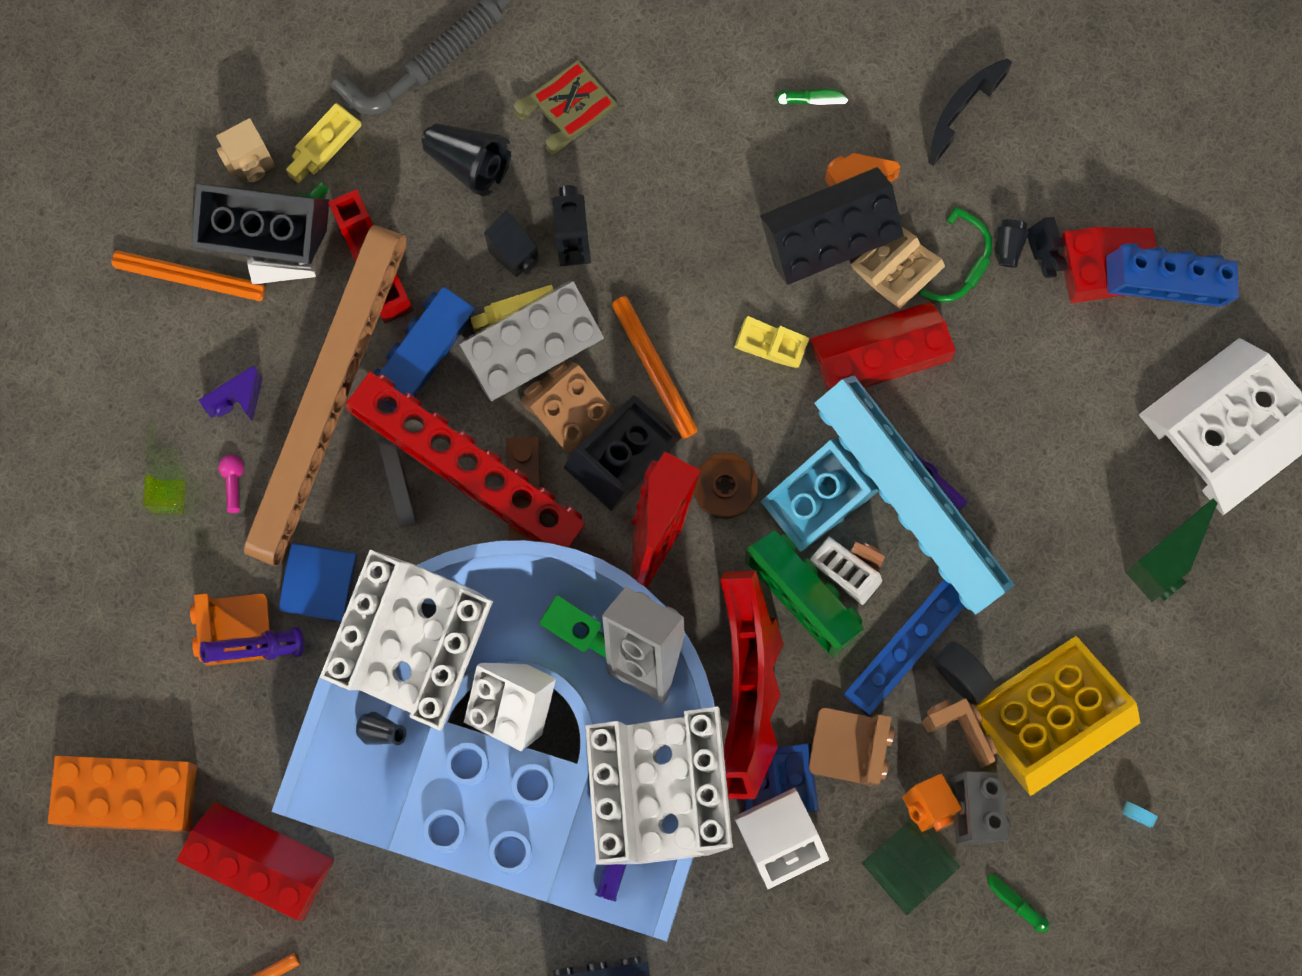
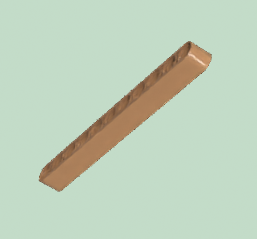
[244,225,407,567]

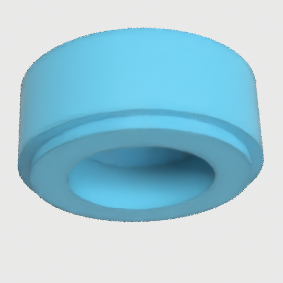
[1122,801,1158,828]

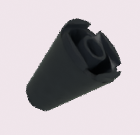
[421,123,512,197]

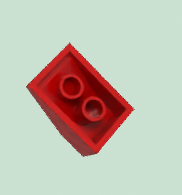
[1059,227,1157,304]

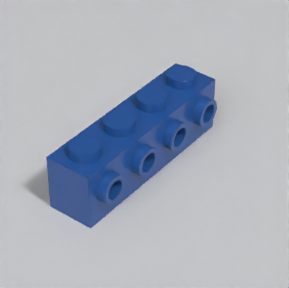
[1107,244,1239,307]
[373,286,475,412]

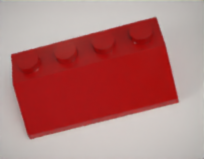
[810,301,956,392]
[176,802,334,921]

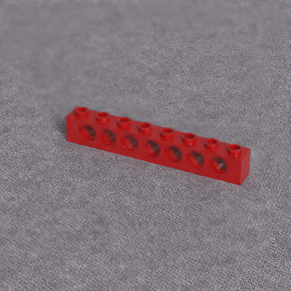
[346,372,586,548]

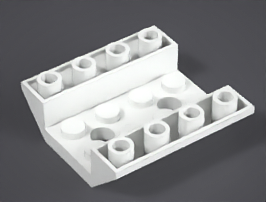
[1139,338,1302,515]
[320,550,493,731]
[585,706,733,865]

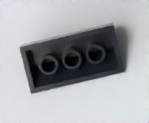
[191,184,330,264]

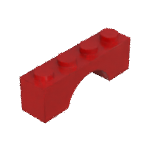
[328,189,413,324]

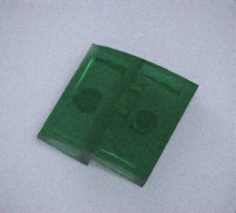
[862,819,960,915]

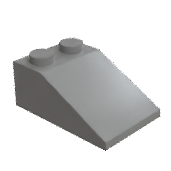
[602,587,684,704]

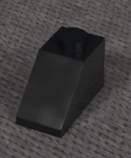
[484,211,538,277]

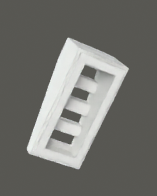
[247,254,316,284]
[810,536,883,605]

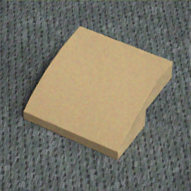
[851,227,945,309]

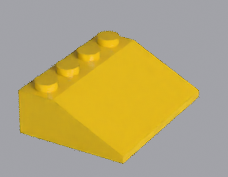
[975,636,1140,796]

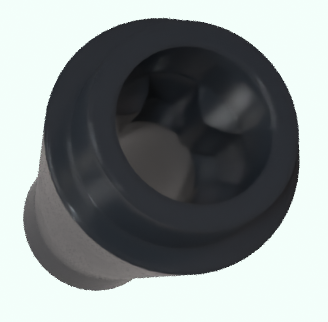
[997,219,1029,268]
[356,712,406,745]

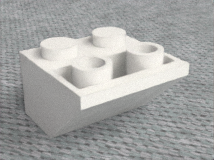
[464,663,556,752]
[734,788,829,889]

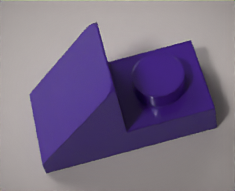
[199,365,263,421]

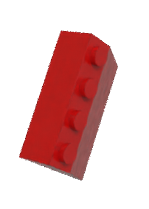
[631,452,701,589]

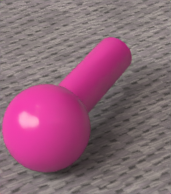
[218,454,244,513]

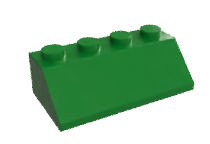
[745,530,864,659]

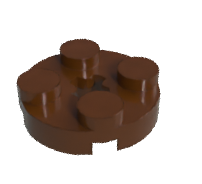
[694,453,758,519]

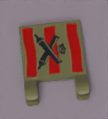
[514,60,618,156]

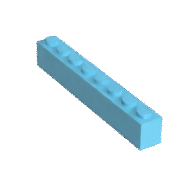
[814,375,1015,615]

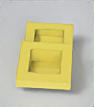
[734,316,809,368]

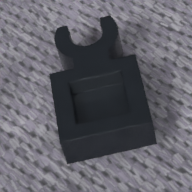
[1027,217,1068,278]

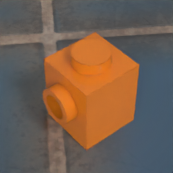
[902,773,962,832]

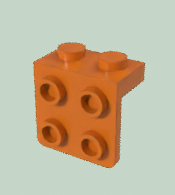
[190,593,271,666]

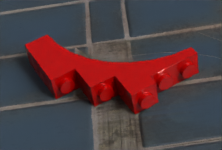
[720,570,784,799]

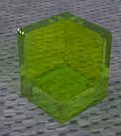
[143,475,186,514]

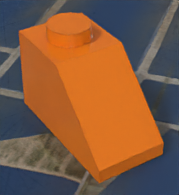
[825,153,901,187]

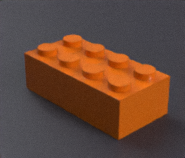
[48,756,197,832]

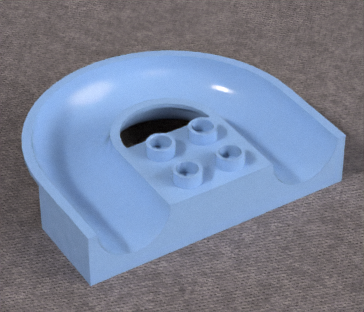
[271,540,715,942]

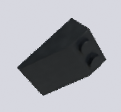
[564,395,682,511]

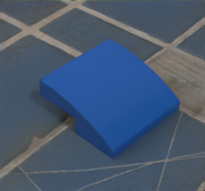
[279,542,357,622]
[746,743,819,812]

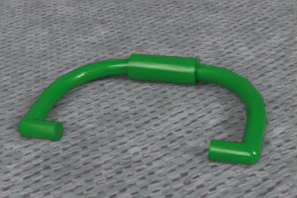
[917,207,993,303]

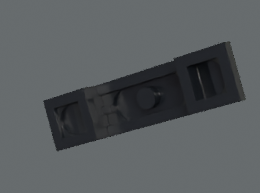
[928,58,1012,166]

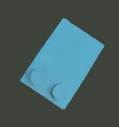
[760,438,879,552]

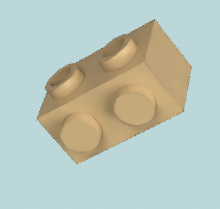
[216,118,276,184]

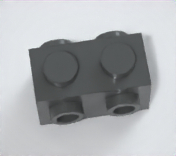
[951,771,1010,845]

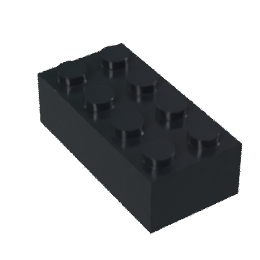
[760,167,904,285]

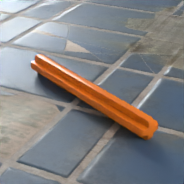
[111,250,266,301]
[612,296,697,439]

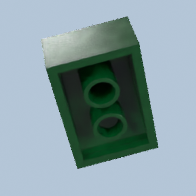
[1125,498,1218,602]

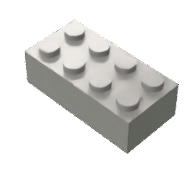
[457,281,604,401]

